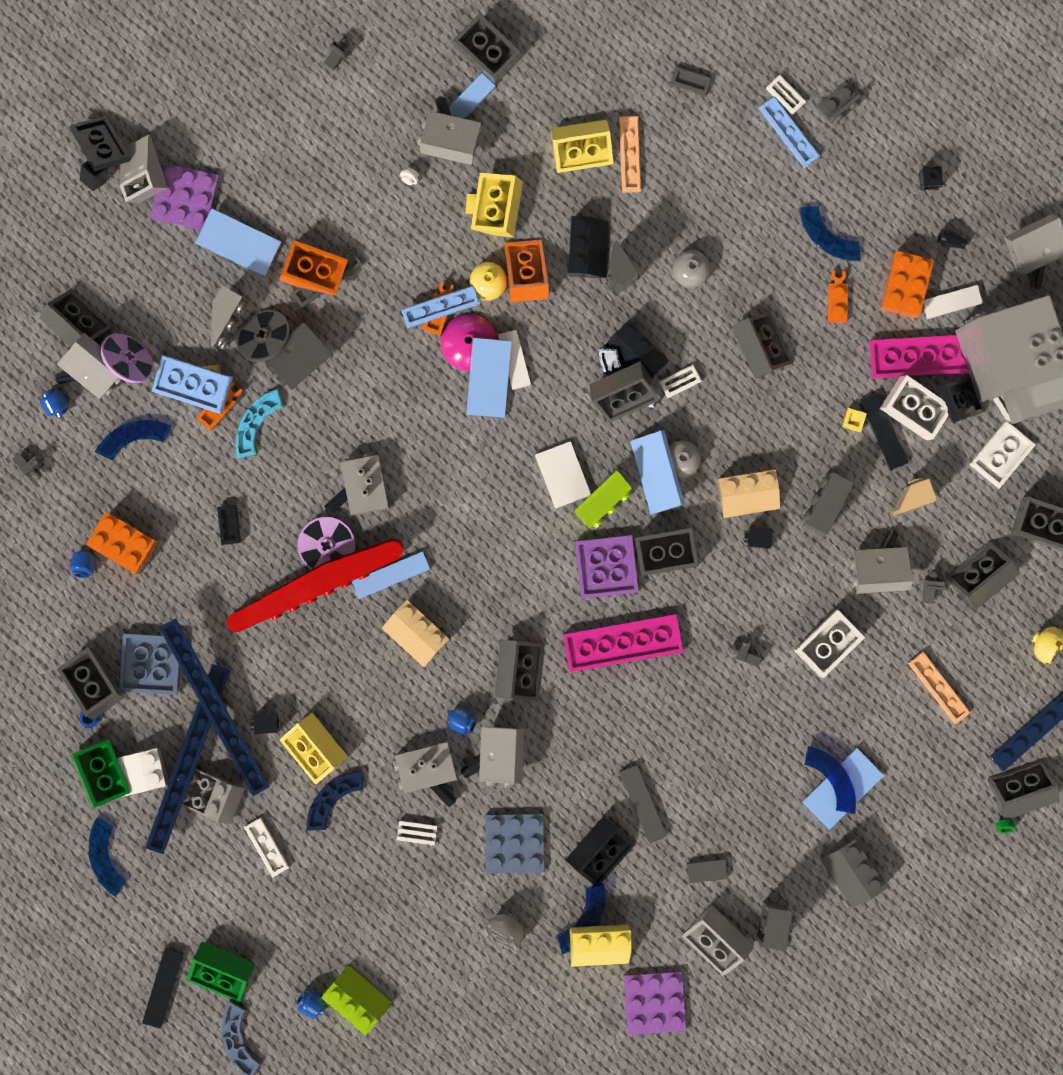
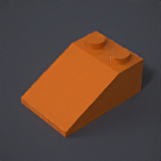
[504,239,549,302]
[279,240,348,296]

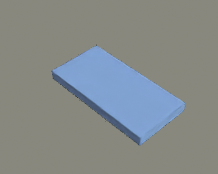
[195,209,281,277]
[466,338,511,418]
[152,355,233,414]
[630,430,685,514]
[802,748,884,830]

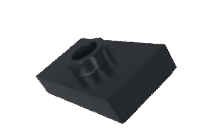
[217,505,241,545]

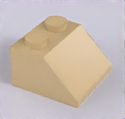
[893,477,937,516]

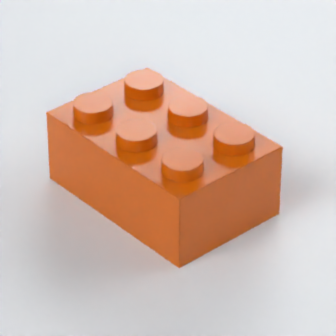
[880,251,934,319]
[86,511,158,575]

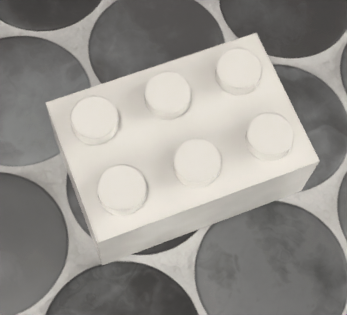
[880,375,948,440]
[794,610,865,678]

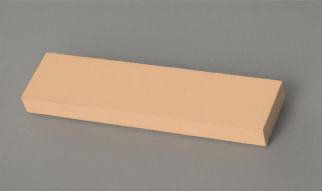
[619,116,641,193]
[908,651,971,724]

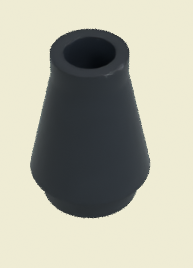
[937,228,967,250]

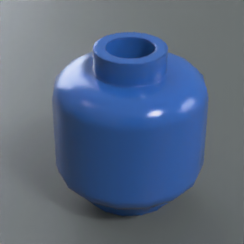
[40,388,69,418]
[70,549,97,578]
[447,706,477,735]
[296,989,327,1019]

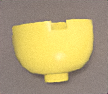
[469,262,507,301]
[1032,627,1063,666]

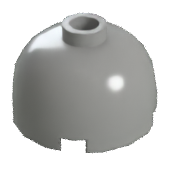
[672,250,710,288]
[669,440,701,479]
[484,914,524,951]

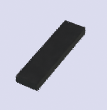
[860,393,908,471]
[142,947,184,1029]

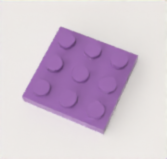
[150,163,219,230]
[575,535,639,599]
[624,971,686,1035]

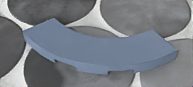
[222,1000,261,1075]

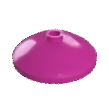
[441,314,497,371]

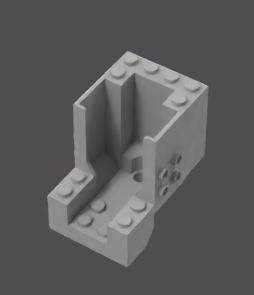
[955,295,1063,424]

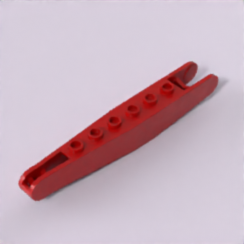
[227,538,404,632]

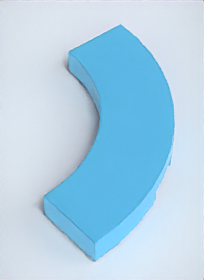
[235,389,283,459]

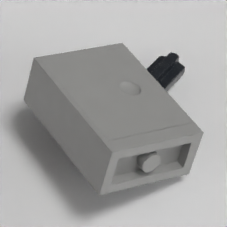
[417,96,481,165]
[461,727,525,787]

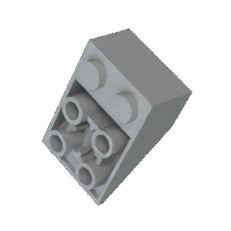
[120,134,168,203]
[211,286,248,352]
[182,768,245,824]

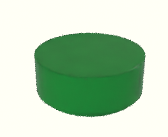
[996,819,1016,834]

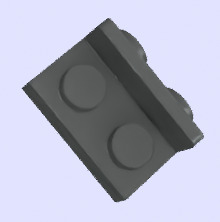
[816,81,862,124]

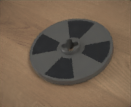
[236,310,291,362]

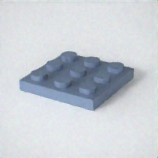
[119,634,180,695]
[485,814,544,874]

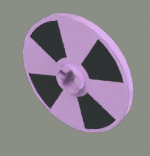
[100,333,154,383]
[298,517,355,569]

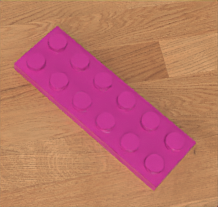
[869,335,969,379]
[563,614,683,672]

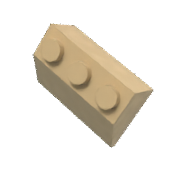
[717,469,780,518]
[382,600,450,667]

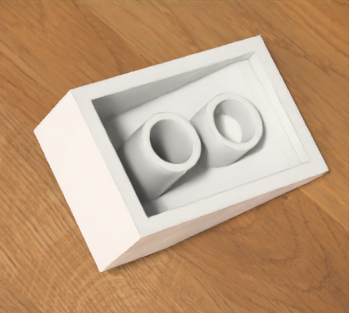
[117,747,169,797]

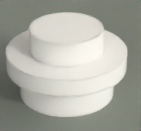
[400,168,419,185]

